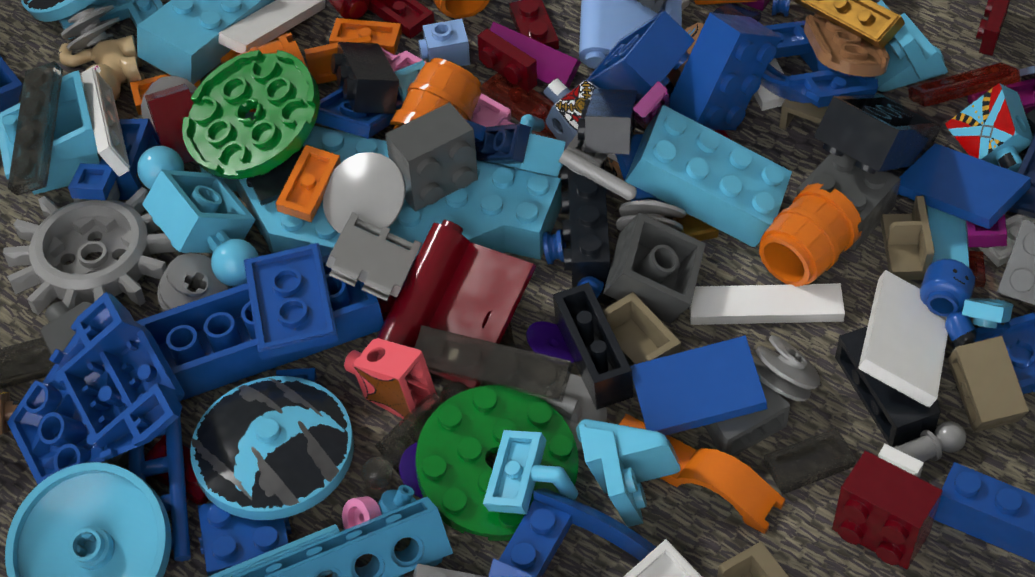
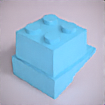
[0,70,100,195]

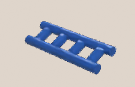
[128,415,191,561]

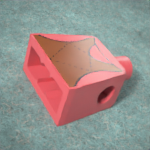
[344,338,438,426]

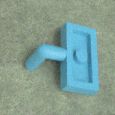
[483,430,578,515]

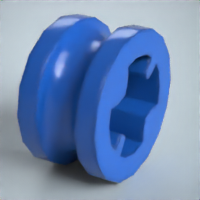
[772,0,791,17]
[543,229,567,265]

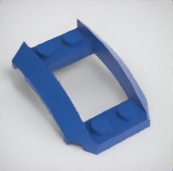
[761,20,878,108]
[488,488,656,577]

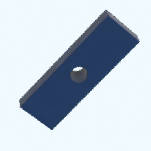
[475,124,531,165]

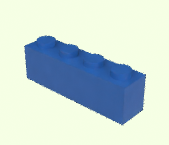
[934,462,1035,562]

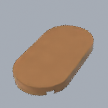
[804,13,890,77]

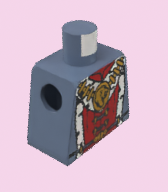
[543,78,600,150]

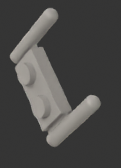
[558,133,637,200]

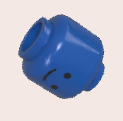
[920,259,975,317]

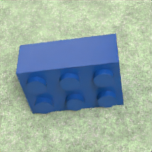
[587,10,695,102]
[669,12,781,130]

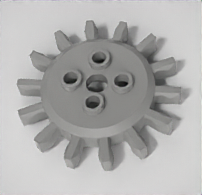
[3,181,178,315]

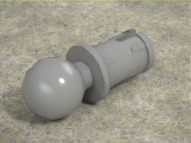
[893,421,966,462]

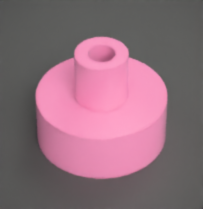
[342,496,382,530]

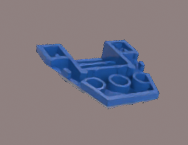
[7,292,185,485]

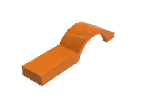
[619,414,785,534]

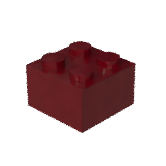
[832,450,943,570]

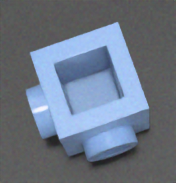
[418,19,470,66]

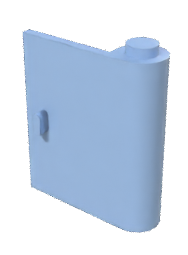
[579,0,682,69]

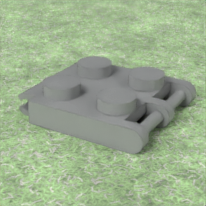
[325,212,422,301]

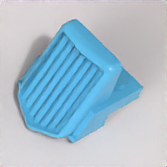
[875,0,948,92]
[576,419,681,527]

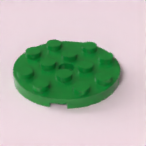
[182,50,320,179]
[415,385,579,541]

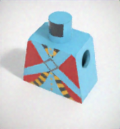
[945,83,1033,172]

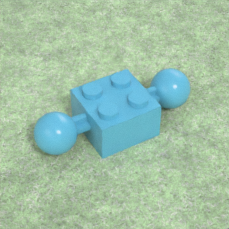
[137,146,259,287]

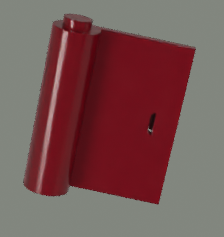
[377,220,536,389]

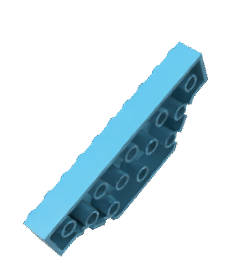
[200,112,562,269]

